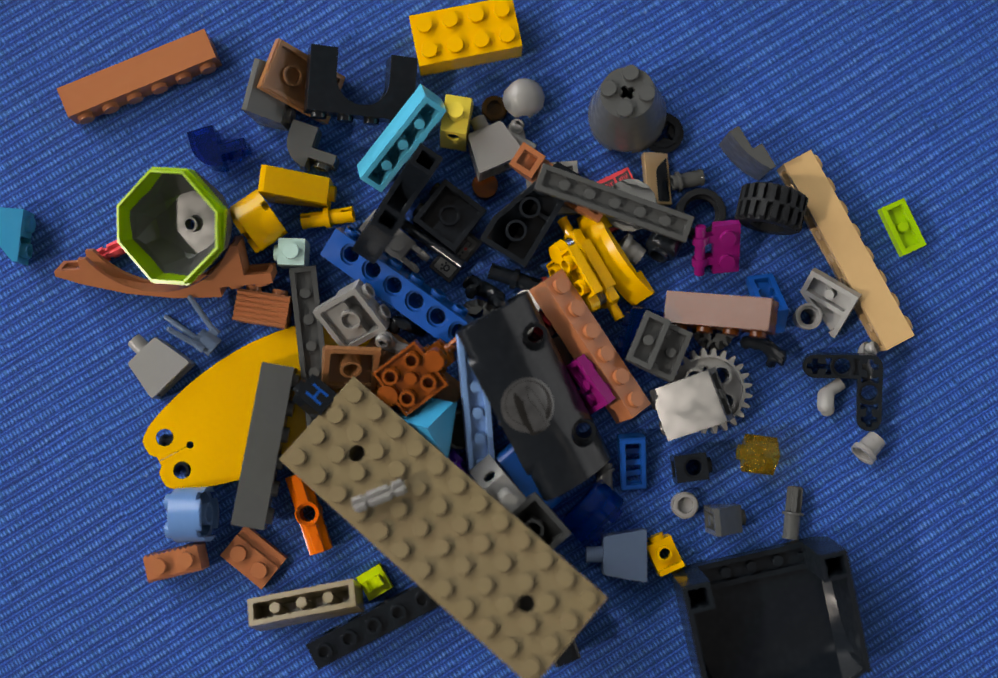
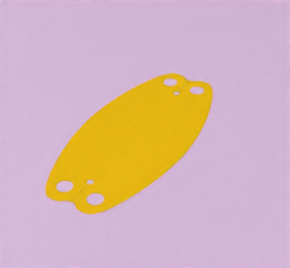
[142,326,378,489]

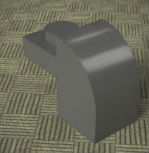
[287,119,340,173]

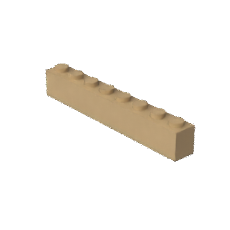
[777,150,915,352]

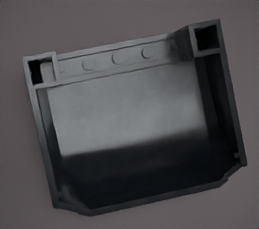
[671,536,871,678]

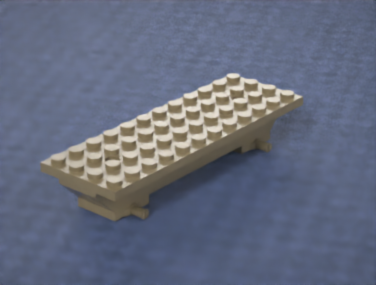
[279,376,608,678]

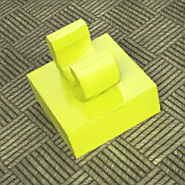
[356,563,393,601]

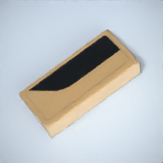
[641,152,672,206]

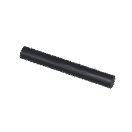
[400,219,467,271]

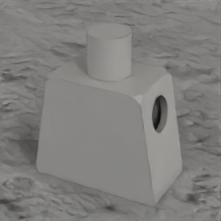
[467,115,520,182]
[128,334,196,399]
[469,454,527,513]

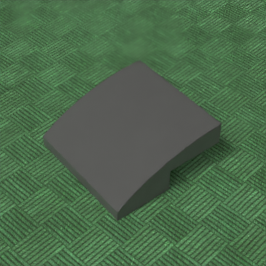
[719,126,776,181]
[625,310,693,383]

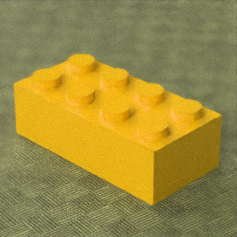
[409,0,523,76]

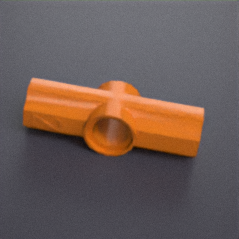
[285,475,333,556]

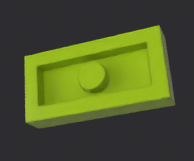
[877,198,927,257]

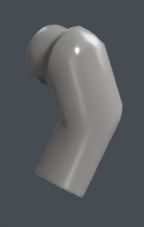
[508,119,537,149]
[375,331,409,354]
[857,341,879,380]
[817,378,846,416]

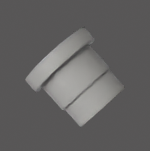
[618,233,646,265]
[793,303,822,330]
[851,431,885,465]

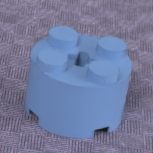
[164,486,219,543]

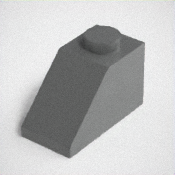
[703,503,746,537]

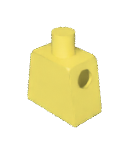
[440,94,474,151]

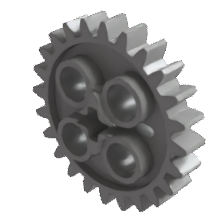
[665,348,752,434]

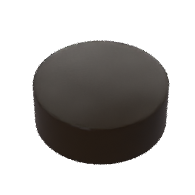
[481,96,507,123]

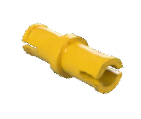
[300,206,356,230]

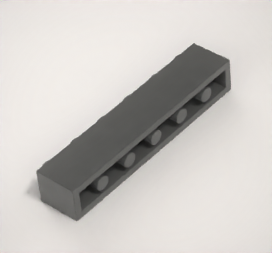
[231,362,300,530]

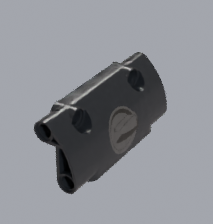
[456,291,611,501]

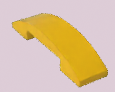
[576,215,655,306]

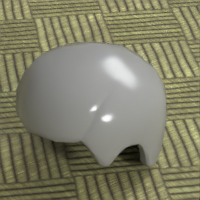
[502,78,545,118]

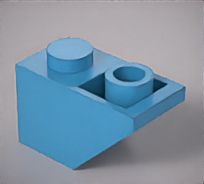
[0,207,36,266]

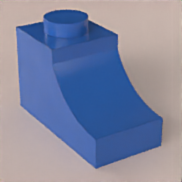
[746,273,789,333]

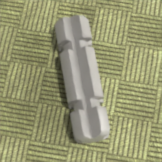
[351,479,407,512]

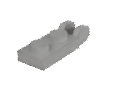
[359,209,430,273]

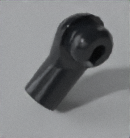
[387,315,427,337]

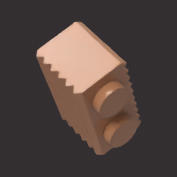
[232,285,293,329]
[143,542,210,583]

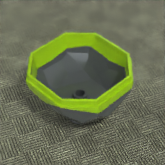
[116,167,233,286]

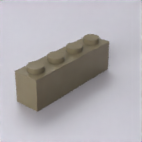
[247,578,365,631]

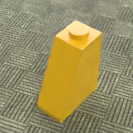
[258,164,337,208]

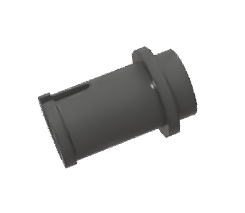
[670,169,705,192]
[596,462,615,496]

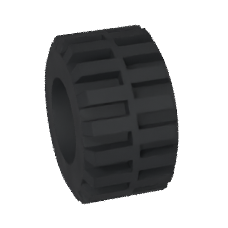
[734,182,808,235]

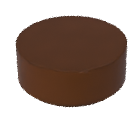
[472,175,498,200]

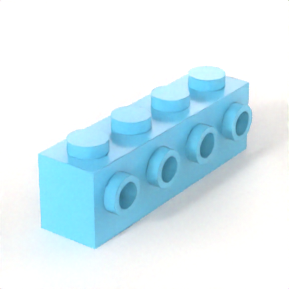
[357,84,447,192]

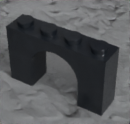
[304,44,418,126]
[351,143,443,264]

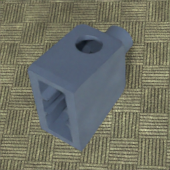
[585,528,647,582]

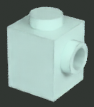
[273,238,310,269]

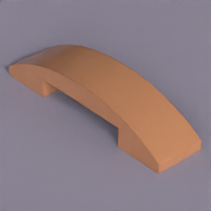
[509,142,603,223]

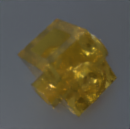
[736,434,780,475]

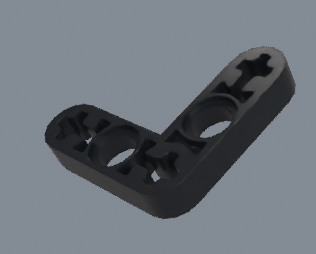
[802,352,883,431]

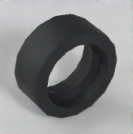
[675,188,726,239]

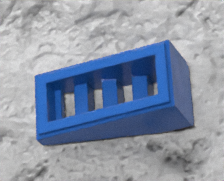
[617,432,647,491]

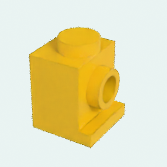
[647,532,685,577]

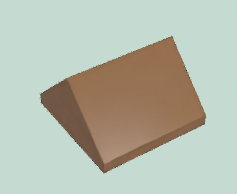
[321,345,381,390]

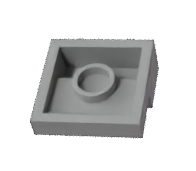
[312,278,391,346]

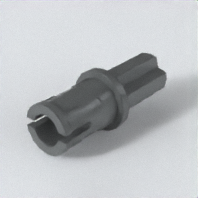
[782,486,804,540]

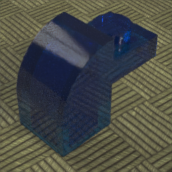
[187,125,252,172]

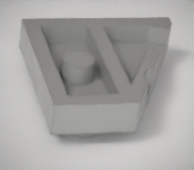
[800,268,862,338]

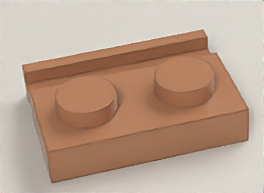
[220,527,288,590]

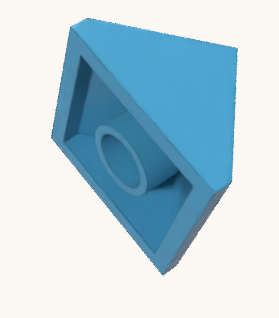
[398,397,457,457]

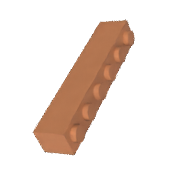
[56,29,222,124]
[529,269,651,424]

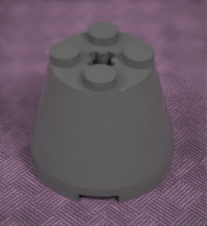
[588,65,667,154]

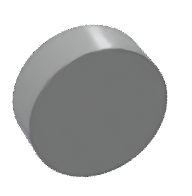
[670,491,698,519]

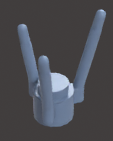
[164,295,222,356]

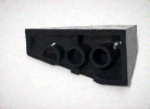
[479,162,581,269]

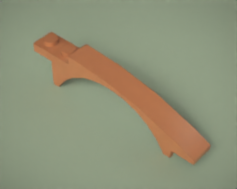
[54,235,277,298]

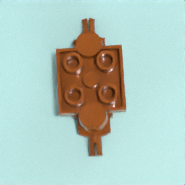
[372,337,457,416]

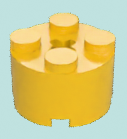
[230,189,288,254]

